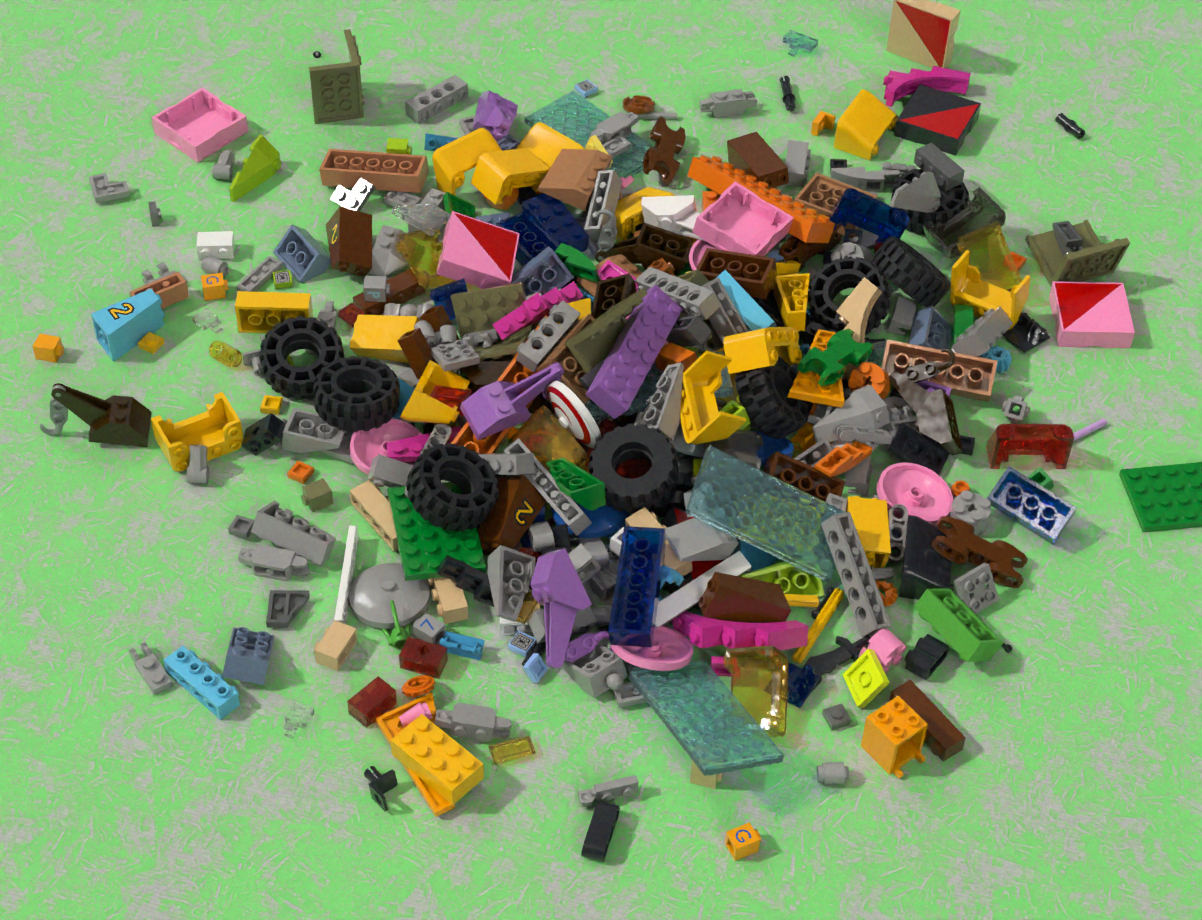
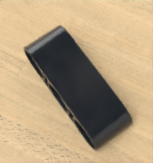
[581,801,620,862]

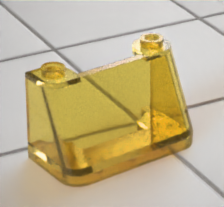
[956,221,1023,292]
[396,226,465,293]
[507,405,590,476]
[720,646,789,737]

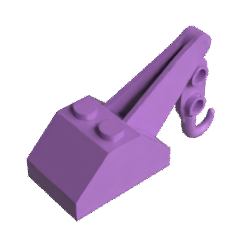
[473,90,518,141]
[460,362,564,440]
[530,548,613,668]

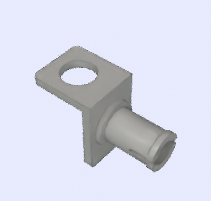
[242,334,264,376]

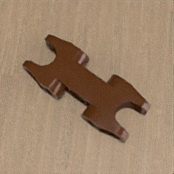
[642,116,686,186]
[779,212,845,272]
[931,516,1028,588]

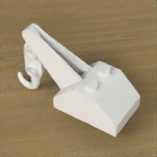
[641,195,705,241]

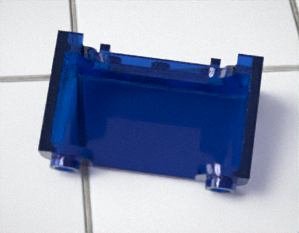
[829,188,909,243]

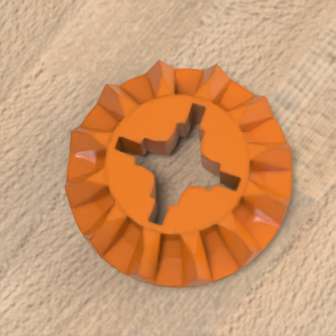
[875,579,898,607]
[402,675,436,698]

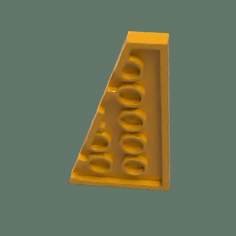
[787,329,845,408]
[376,692,455,817]

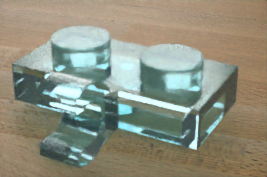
[783,30,818,56]

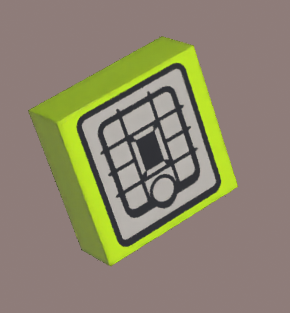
[272,270,293,289]

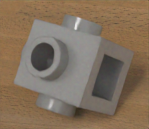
[1002,395,1030,423]

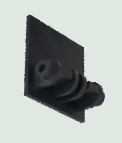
[1002,312,1050,353]

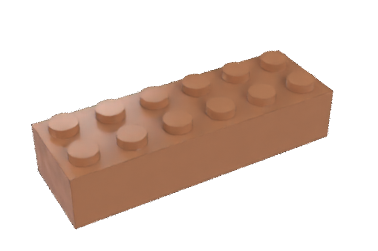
[319,149,429,193]
[881,340,998,402]

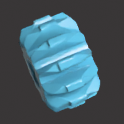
[980,345,1012,374]

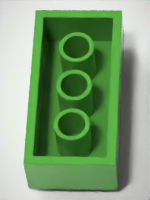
[914,588,1004,662]

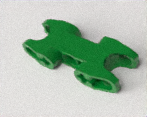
[797,329,875,387]

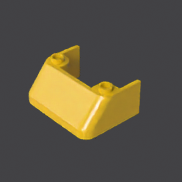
[432,128,502,196]
[950,250,1030,330]
[680,351,746,445]

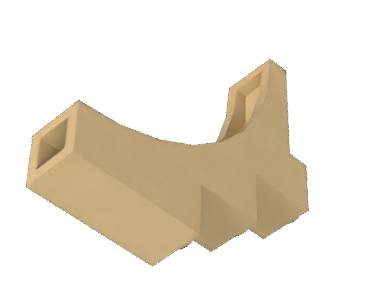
[836,277,887,397]

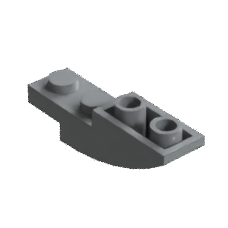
[830,167,900,192]

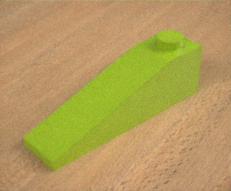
[229,135,282,202]
[740,555,824,597]

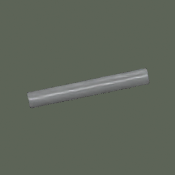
[628,112,677,120]

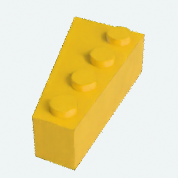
[773,273,810,331]

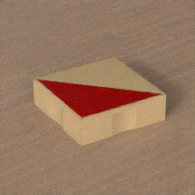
[886,0,960,68]

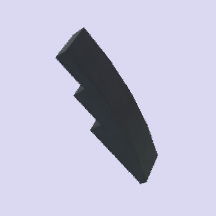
[437,555,494,607]

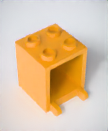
[861,696,928,779]

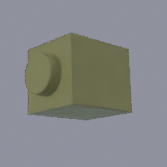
[301,478,333,512]

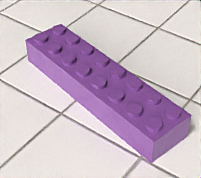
[585,285,683,419]

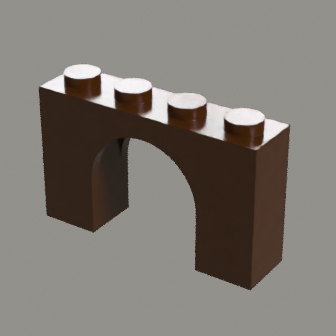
[397,305,460,380]

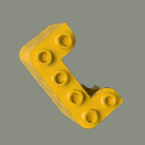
[471,148,550,205]
[723,327,802,374]
[151,392,243,472]

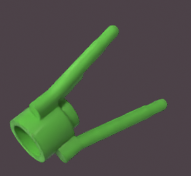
[381,600,411,649]

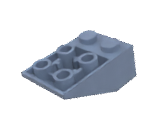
[222,627,274,685]

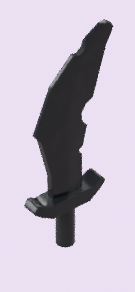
[798,635,871,703]

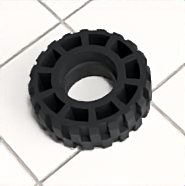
[890,169,969,237]
[873,236,951,307]
[808,257,891,335]
[259,316,344,400]
[314,356,400,432]
[735,356,809,439]
[588,424,679,513]
[406,443,499,532]

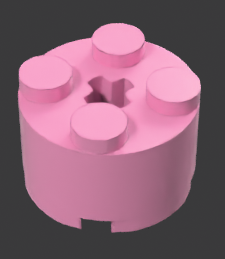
[858,628,907,674]

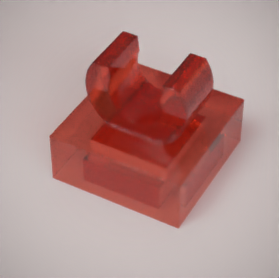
[338,303,364,327]

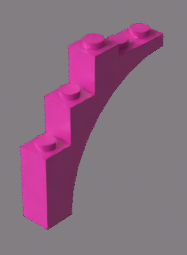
[883,66,971,107]
[492,281,585,341]
[672,611,808,653]

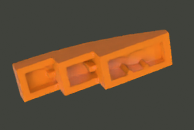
[814,441,873,477]

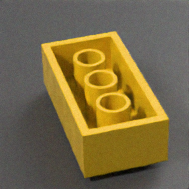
[235,291,313,333]
[391,714,484,805]

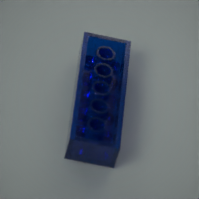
[608,526,667,647]

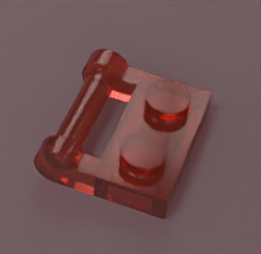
[430,385,472,416]

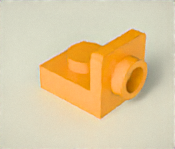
[811,111,836,136]

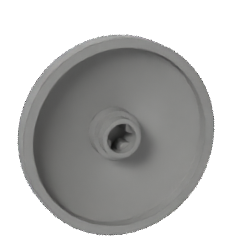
[348,563,430,629]

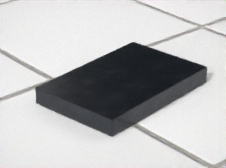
[887,422,950,475]

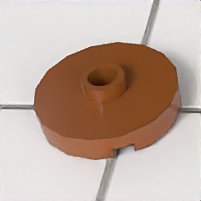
[622,95,655,114]

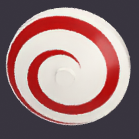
[546,381,602,448]

